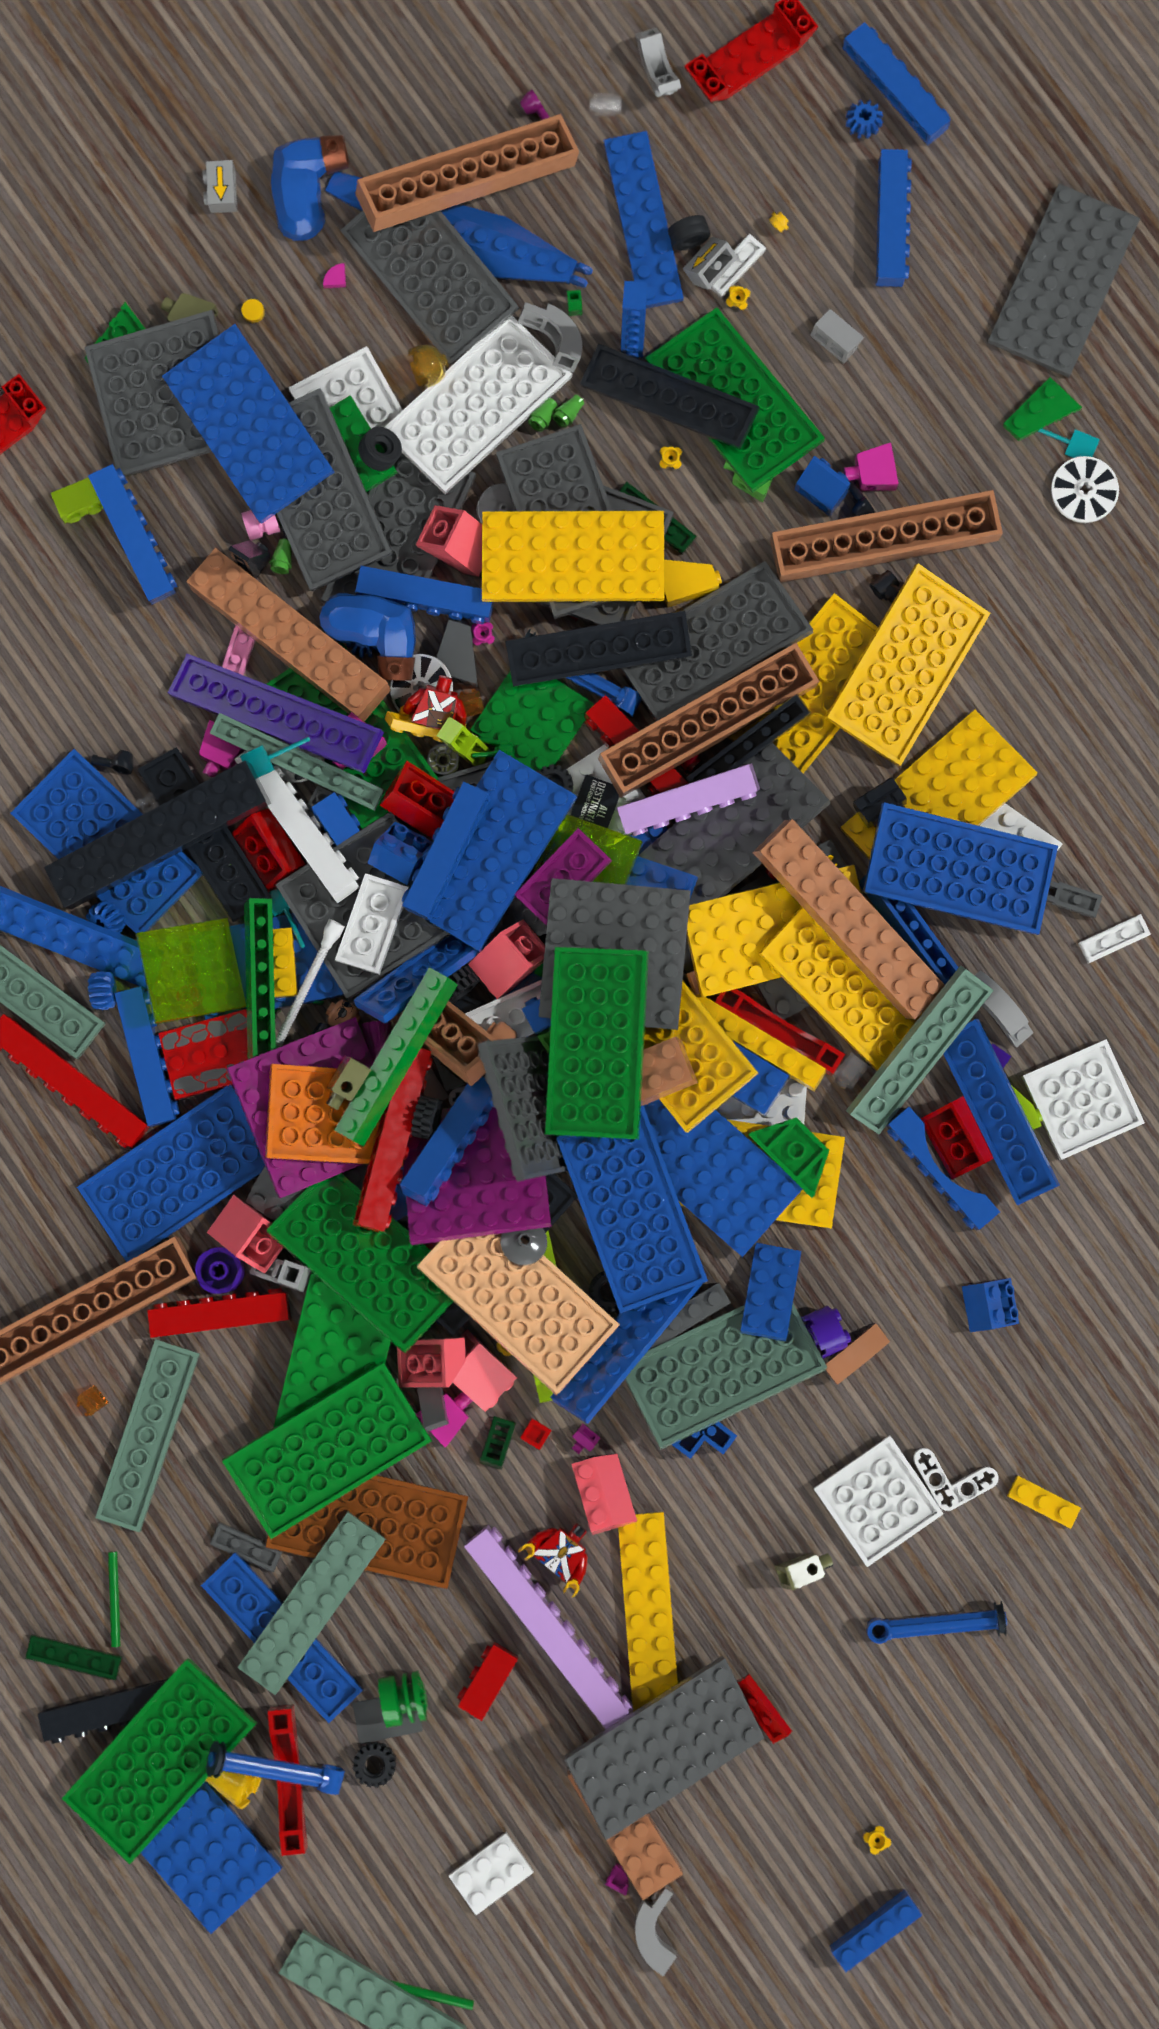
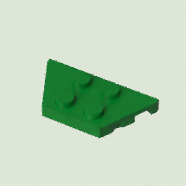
[749,1117,830,1198]

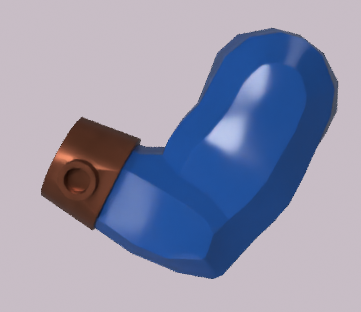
[271,135,349,241]
[319,593,416,681]

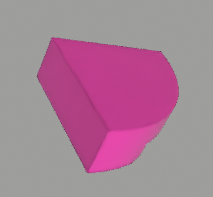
[323,263,346,288]

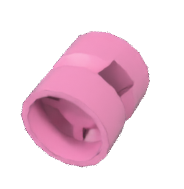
[241,510,280,541]

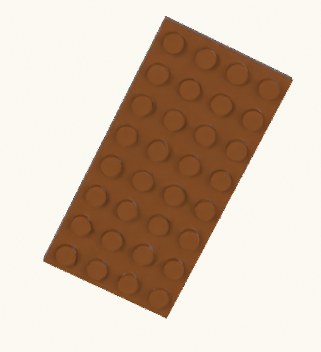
[265,1475,469,1589]

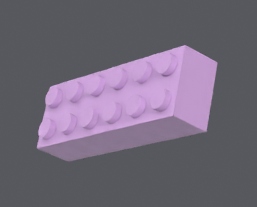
[617,763,760,836]

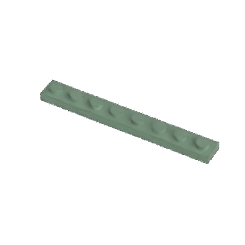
[210,713,385,811]

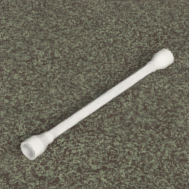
[276,919,345,1049]

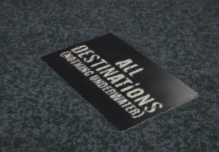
[565,774,620,844]

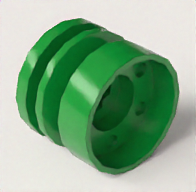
[378,1670,428,1728]

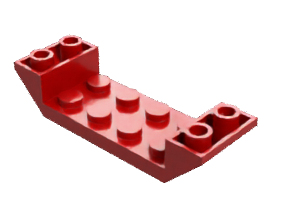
[684,0,818,102]
[0,374,47,454]

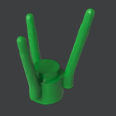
[471,737,515,759]

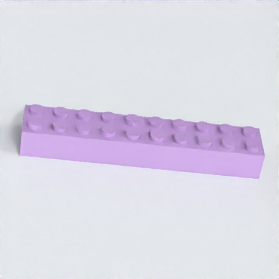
[464,1525,634,1729]

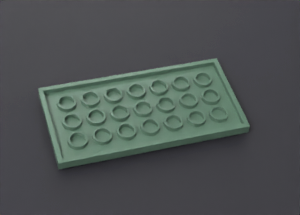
[625,1304,827,1450]

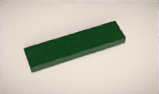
[619,482,697,555]
[25,1634,123,1680]

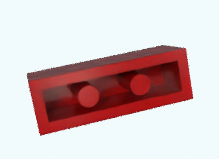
[457,1642,519,1721]

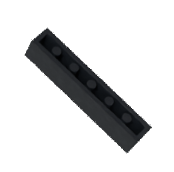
[686,694,812,783]
[37,1678,169,1744]

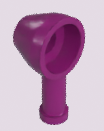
[519,89,550,120]

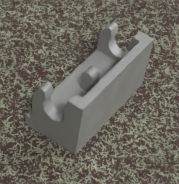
[810,309,864,364]

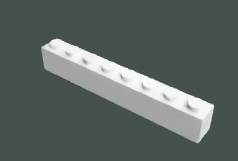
[234,751,360,903]

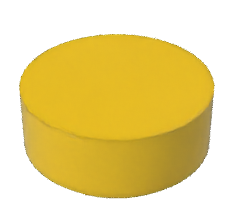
[241,299,265,323]

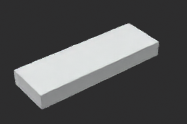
[710,234,766,298]
[1078,914,1151,964]

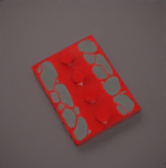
[158,1009,248,1100]

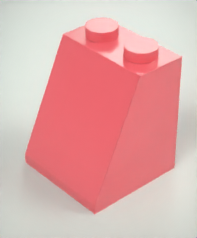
[416,505,482,577]
[468,919,545,999]
[207,1195,284,1274]
[453,1329,517,1412]

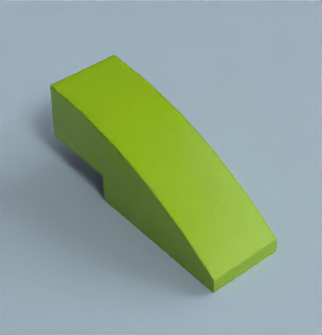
[437,717,492,766]

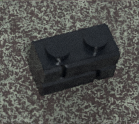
[853,777,907,828]

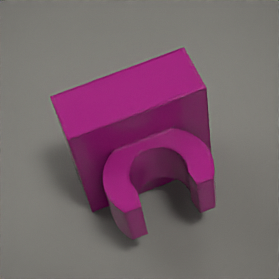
[572,1423,600,1454]

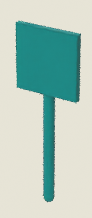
[1038,429,1100,458]
[240,737,310,778]
[269,888,305,948]

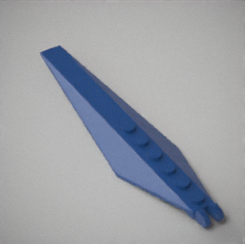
[326,172,593,288]

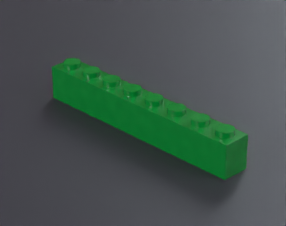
[244,898,276,1060]
[335,967,458,1147]

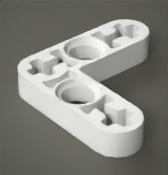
[913,1448,998,1511]

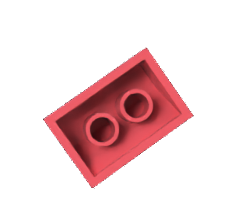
[397,1338,466,1388]
[572,1454,637,1535]

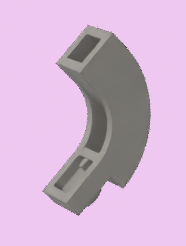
[635,27,681,97]
[518,302,582,373]
[975,970,1033,1048]
[249,1258,311,1292]
[635,1885,677,1976]

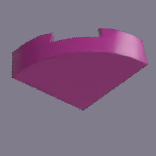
[605,1862,628,1896]

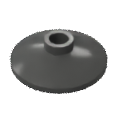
[500,1228,547,1265]

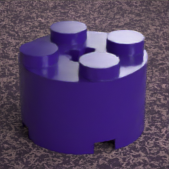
[195,1247,245,1294]
[801,1305,851,1359]

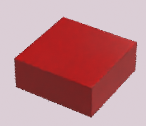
[520,1418,552,1450]

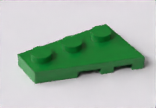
[84,302,145,365]
[1003,377,1082,441]

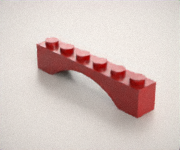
[715,989,845,1076]
[268,1704,308,1856]

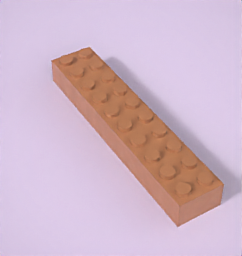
[355,114,579,232]
[770,490,1003,583]
[186,548,391,722]
[598,643,820,798]
[752,819,945,1019]
[0,1237,197,1385]

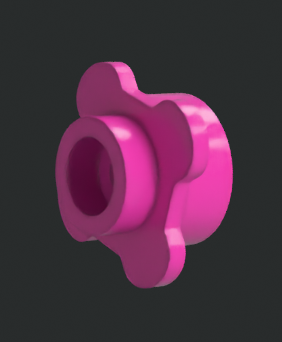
[471,622,495,646]

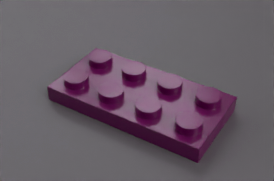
[515,828,612,926]

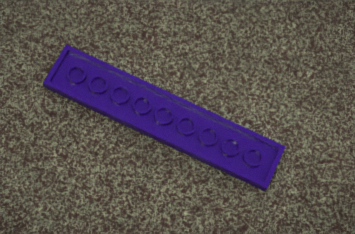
[168,653,384,773]

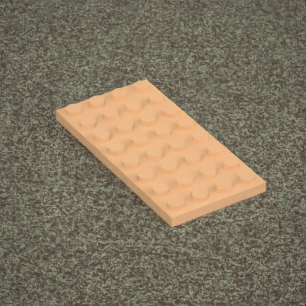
[417,1233,620,1395]

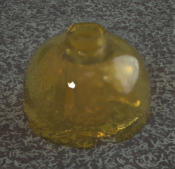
[408,344,448,392]

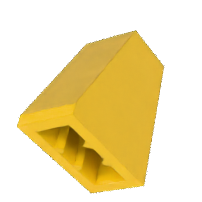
[664,559,722,608]

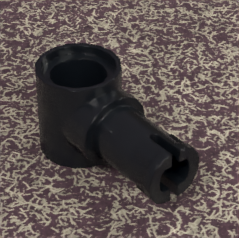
[870,570,900,604]

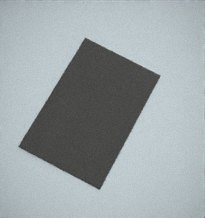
[352,1698,423,1744]

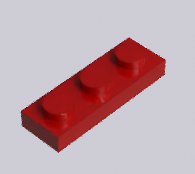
[737,1674,792,1744]

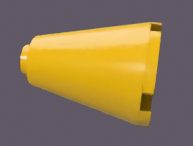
[206,1771,262,1809]

